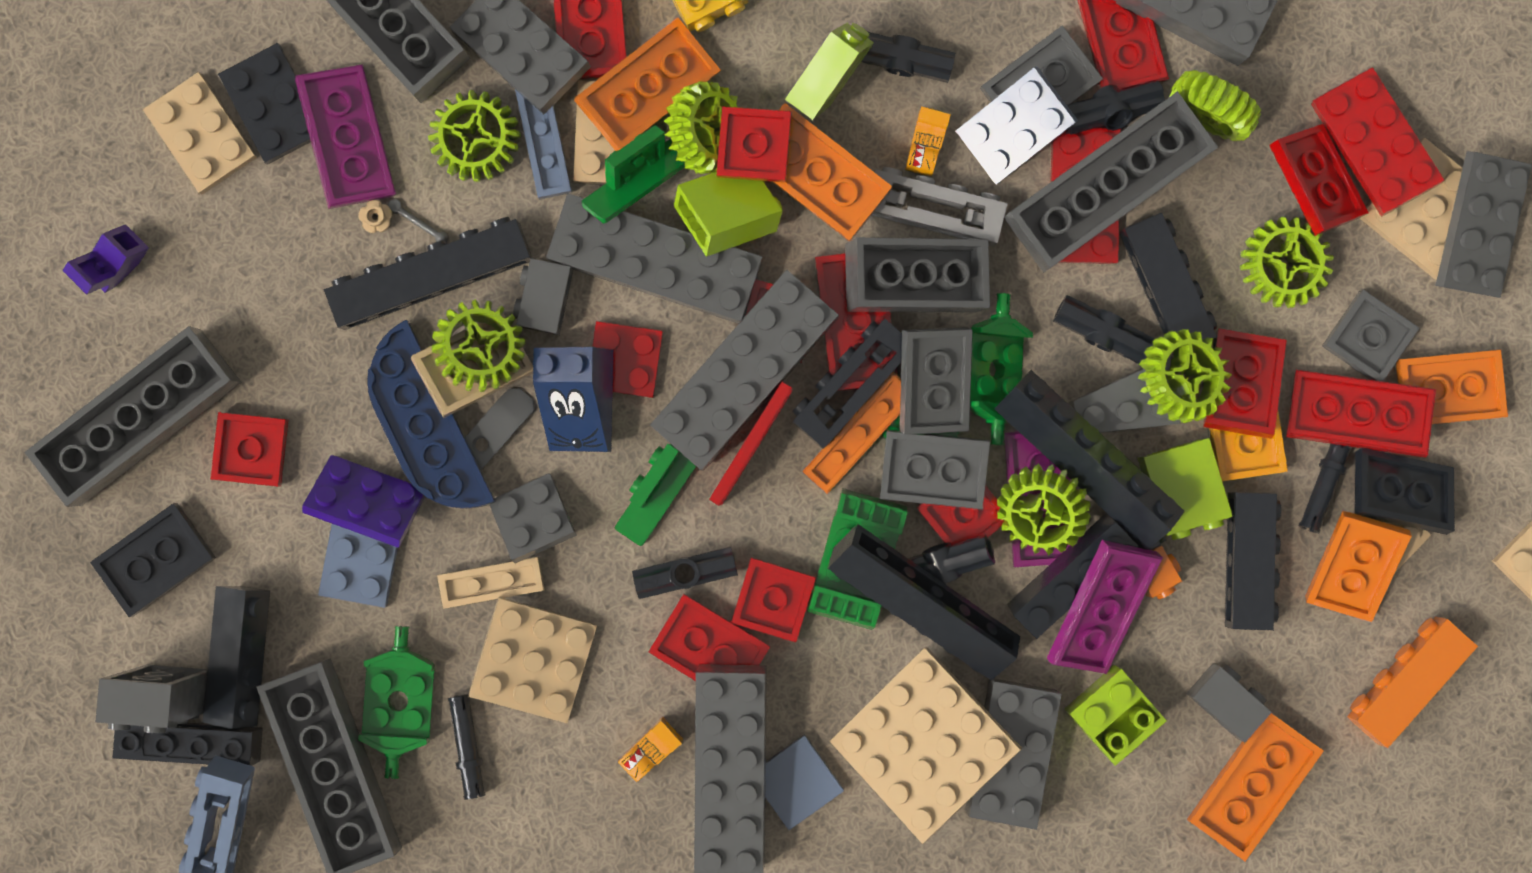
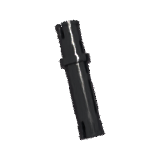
[1298,444,1351,534]
[448,694,486,800]

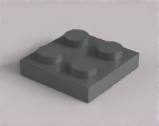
[1322,290,1419,382]
[489,473,577,564]

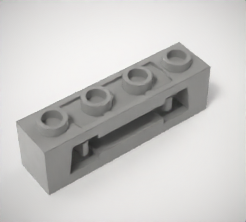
[872,167,1008,247]

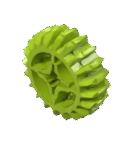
[1169,70,1261,141]
[663,81,743,174]
[428,90,521,182]
[1239,217,1334,308]
[431,299,526,392]
[1138,329,1232,423]
[997,463,1091,556]

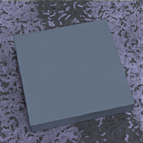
[766,734,844,830]

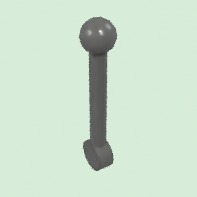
[388,199,448,242]

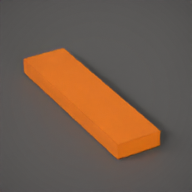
[802,371,901,494]

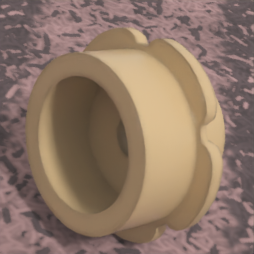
[359,200,392,233]

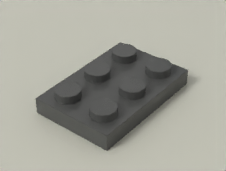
[980,26,1103,105]
[900,327,972,435]
[880,430,990,509]

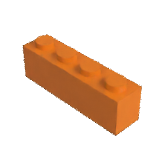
[1347,617,1478,748]

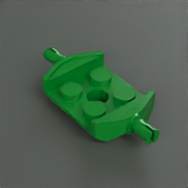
[970,293,1033,445]
[358,626,435,779]

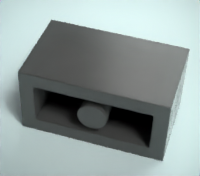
[513,258,574,336]
[1186,664,1272,743]

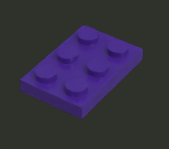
[302,455,425,548]

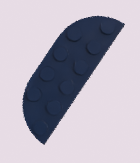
[367,320,496,509]

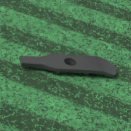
[465,388,534,471]

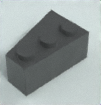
[1068,356,1180,433]

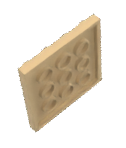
[830,647,1023,844]

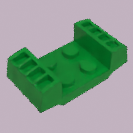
[807,488,908,630]

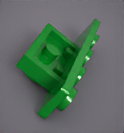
[582,125,685,224]
[615,444,696,546]

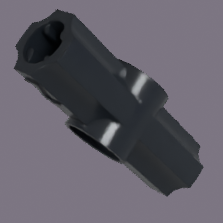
[861,32,956,83]
[1065,81,1165,135]
[1053,295,1156,364]
[908,534,996,584]
[632,547,738,599]

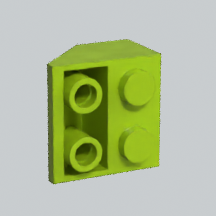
[1064,665,1167,766]

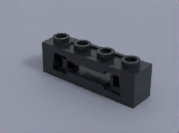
[792,319,902,449]
[112,723,263,766]

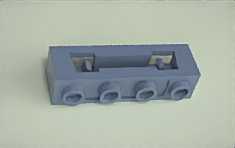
[179,755,255,873]

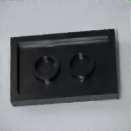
[218,43,311,165]
[1354,448,1455,535]
[90,503,216,618]

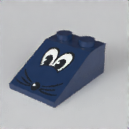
[533,347,614,452]

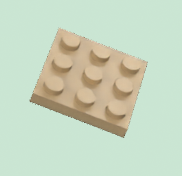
[1360,138,1462,280]
[468,597,597,723]

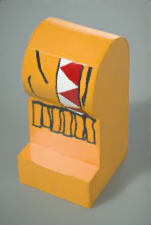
[905,106,951,177]
[618,717,683,782]

